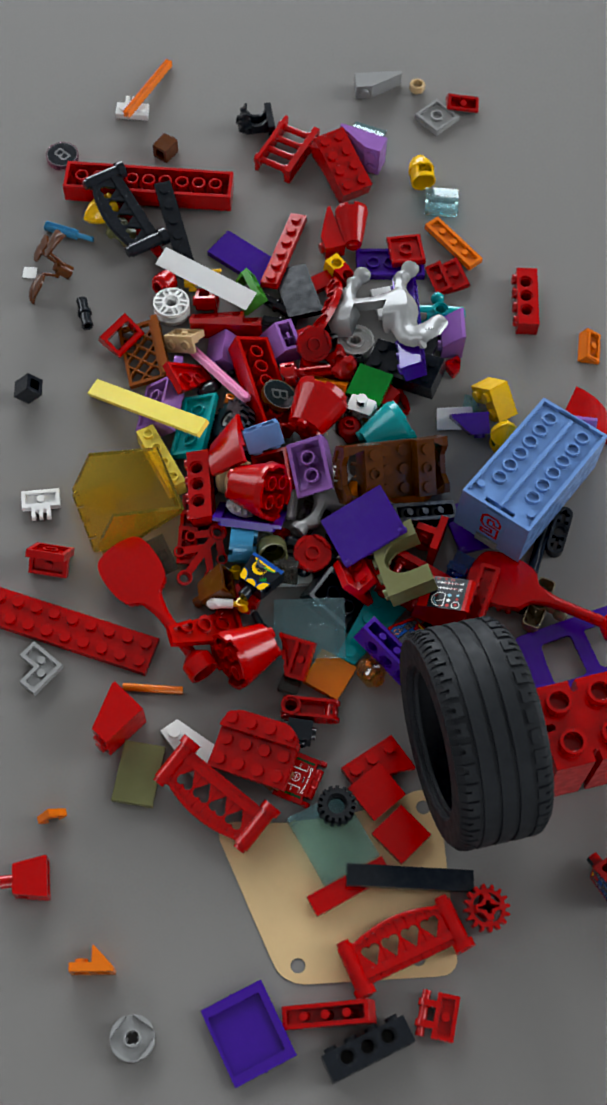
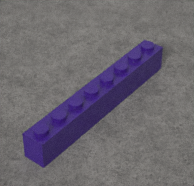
[390,277,427,381]

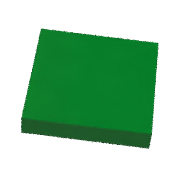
[346,363,394,408]

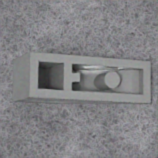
[354,71,402,99]

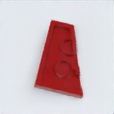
[162,361,211,395]
[341,735,416,785]

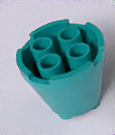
[355,401,417,444]

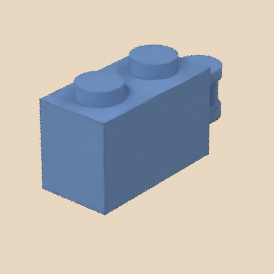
[242,418,285,456]

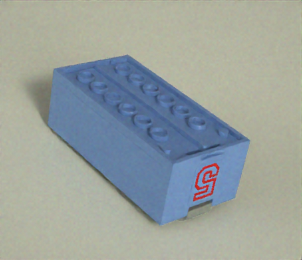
[453,398,607,562]

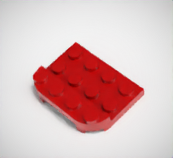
[208,710,300,792]

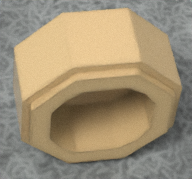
[409,78,425,94]

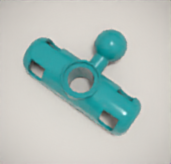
[420,292,466,323]

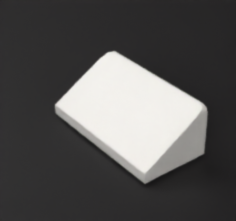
[435,407,473,430]

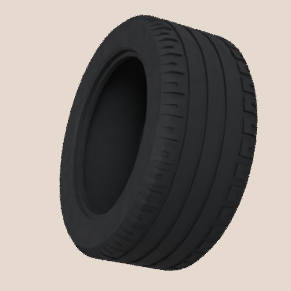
[400,616,554,851]

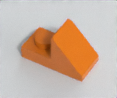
[68,944,116,975]

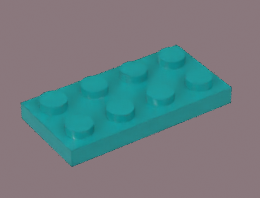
[170,392,219,460]

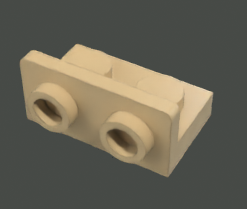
[163,328,205,354]

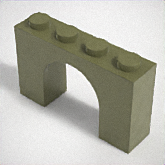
[370,519,438,607]

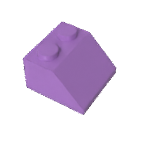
[437,308,466,358]

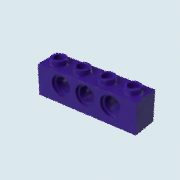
[353,616,402,685]

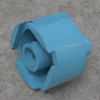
[228,527,258,564]

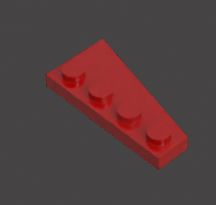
[166,609,243,647]

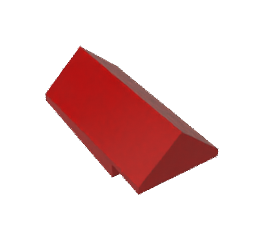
[189,311,263,338]

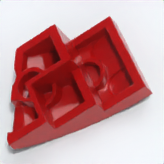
[565,386,607,445]
[208,414,247,476]

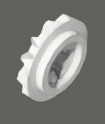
[226,500,254,518]

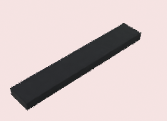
[346,863,474,893]

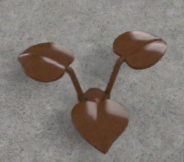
[29,229,74,305]

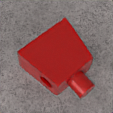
[0,855,51,901]

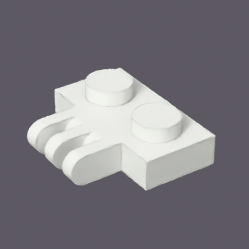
[115,96,149,121]
[21,488,61,521]

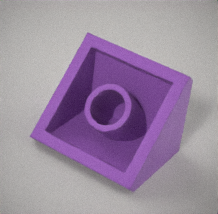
[207,329,236,371]

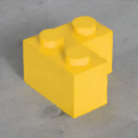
[471,377,518,423]

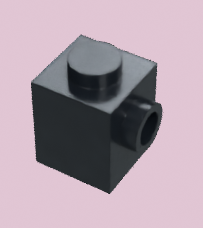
[14,373,43,404]
[288,717,317,748]

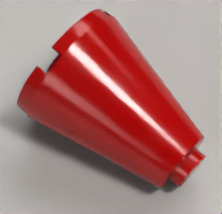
[335,201,368,251]

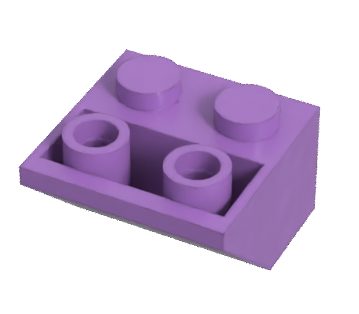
[259,318,301,365]

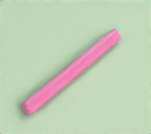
[190,345,251,403]

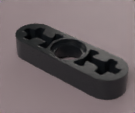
[545,507,573,558]

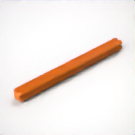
[123,59,172,118]

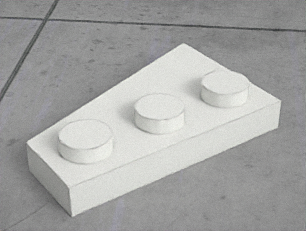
[160,719,214,778]

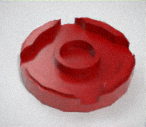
[296,326,332,362]
[293,534,332,573]

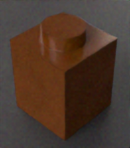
[153,133,178,163]

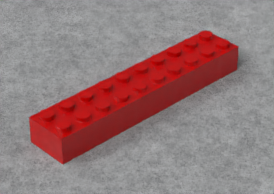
[63,161,234,211]

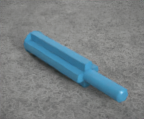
[44,221,94,242]

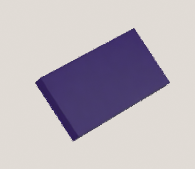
[207,230,271,288]
[355,249,425,280]

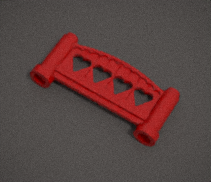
[153,734,281,854]
[337,894,476,999]

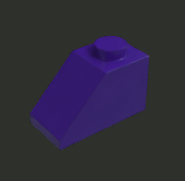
[449,411,490,438]

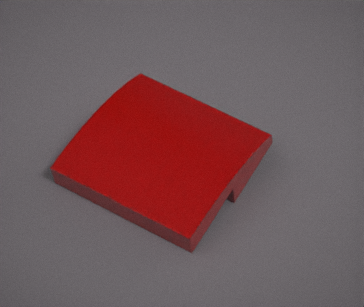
[424,257,470,295]

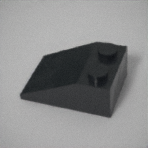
[299,566,364,633]

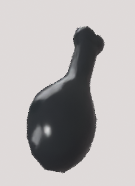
[197,369,236,395]

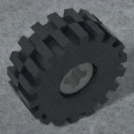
[211,398,256,439]

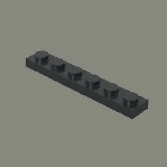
[154,180,194,279]

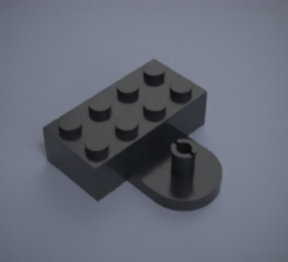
[366,337,446,399]

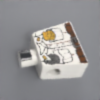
[341,394,378,427]

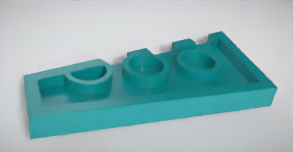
[336,590,406,665]

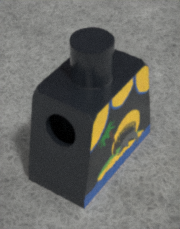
[238,552,284,601]

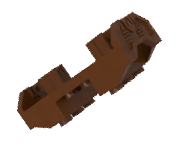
[332,435,450,505]

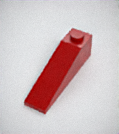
[282,998,377,1030]

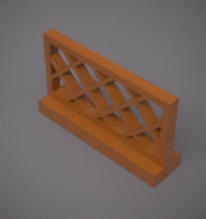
[118,314,169,389]

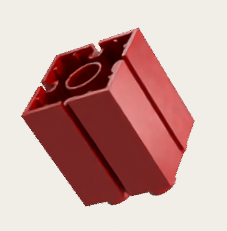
[536,671,607,797]

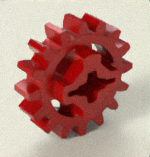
[462,884,510,933]

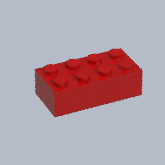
[310,127,372,204]

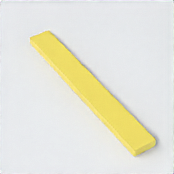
[88,379,209,438]

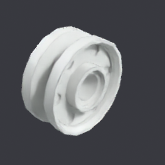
[153,287,191,326]
[337,325,374,362]

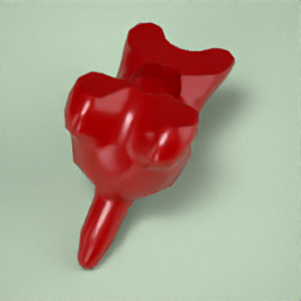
[325,344,358,383]

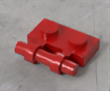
[414,989,461,1044]

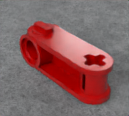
[280,694,341,724]

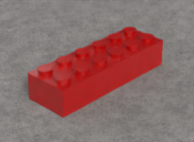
[228,336,294,438]

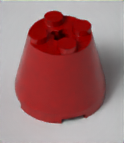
[287,376,349,440]
[225,463,292,521]
[210,623,281,690]

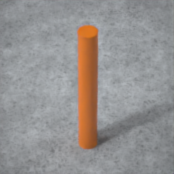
[122,683,183,695]

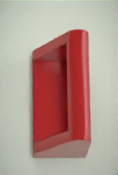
[98,313,145,358]

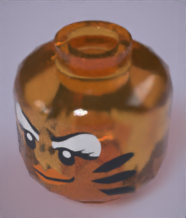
[356,658,386,688]

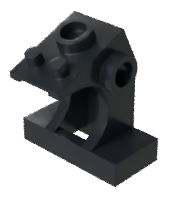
[236,102,275,137]

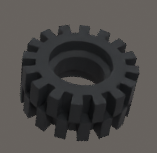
[317,785,356,827]

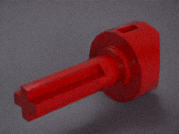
[280,362,332,386]

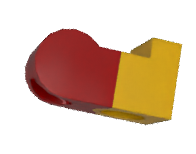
[323,253,354,287]

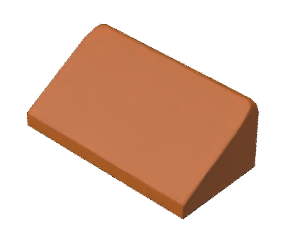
[578,328,601,364]

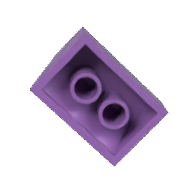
[135,377,185,436]

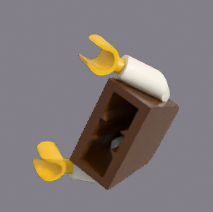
[192,563,248,613]

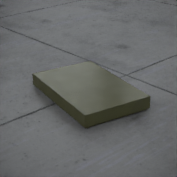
[111,740,166,808]

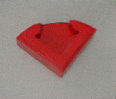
[445,355,461,379]

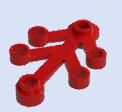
[173,523,228,586]

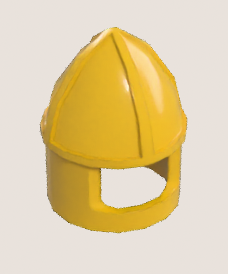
[408,154,436,190]
[83,192,120,224]
[489,420,517,452]

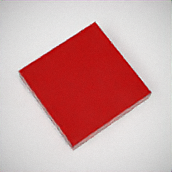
[386,234,426,268]
[347,762,406,822]
[371,805,431,865]

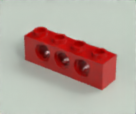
[511,267,540,335]
[184,449,216,527]

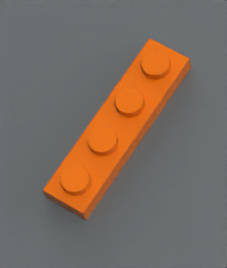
[425,216,483,271]

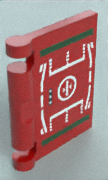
[272,752,328,809]

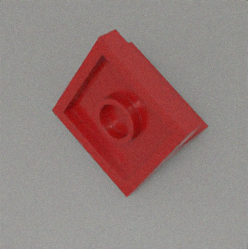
[415,515,449,566]
[25,542,75,578]
[333,557,378,607]

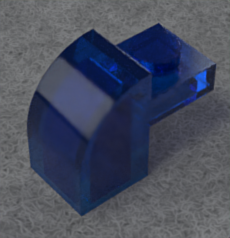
[446,550,475,579]

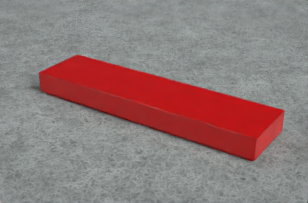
[307,856,387,917]

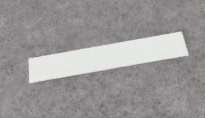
[155,247,257,310]

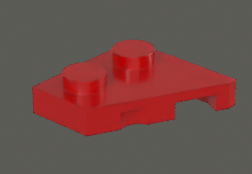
[279,632,317,682]

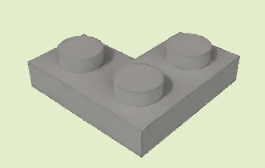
[20,641,64,696]

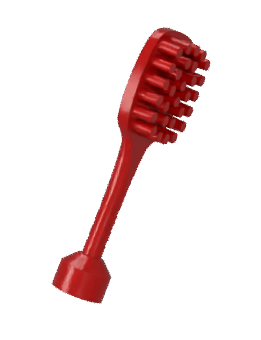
[98,536,218,683]
[467,551,607,641]

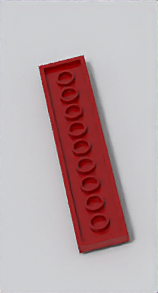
[0,587,160,676]

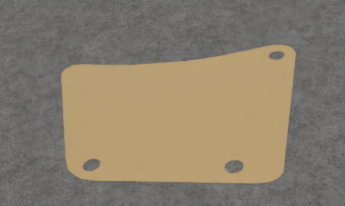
[219,790,458,985]

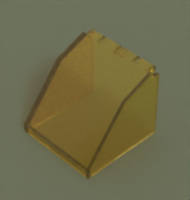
[72,447,184,554]

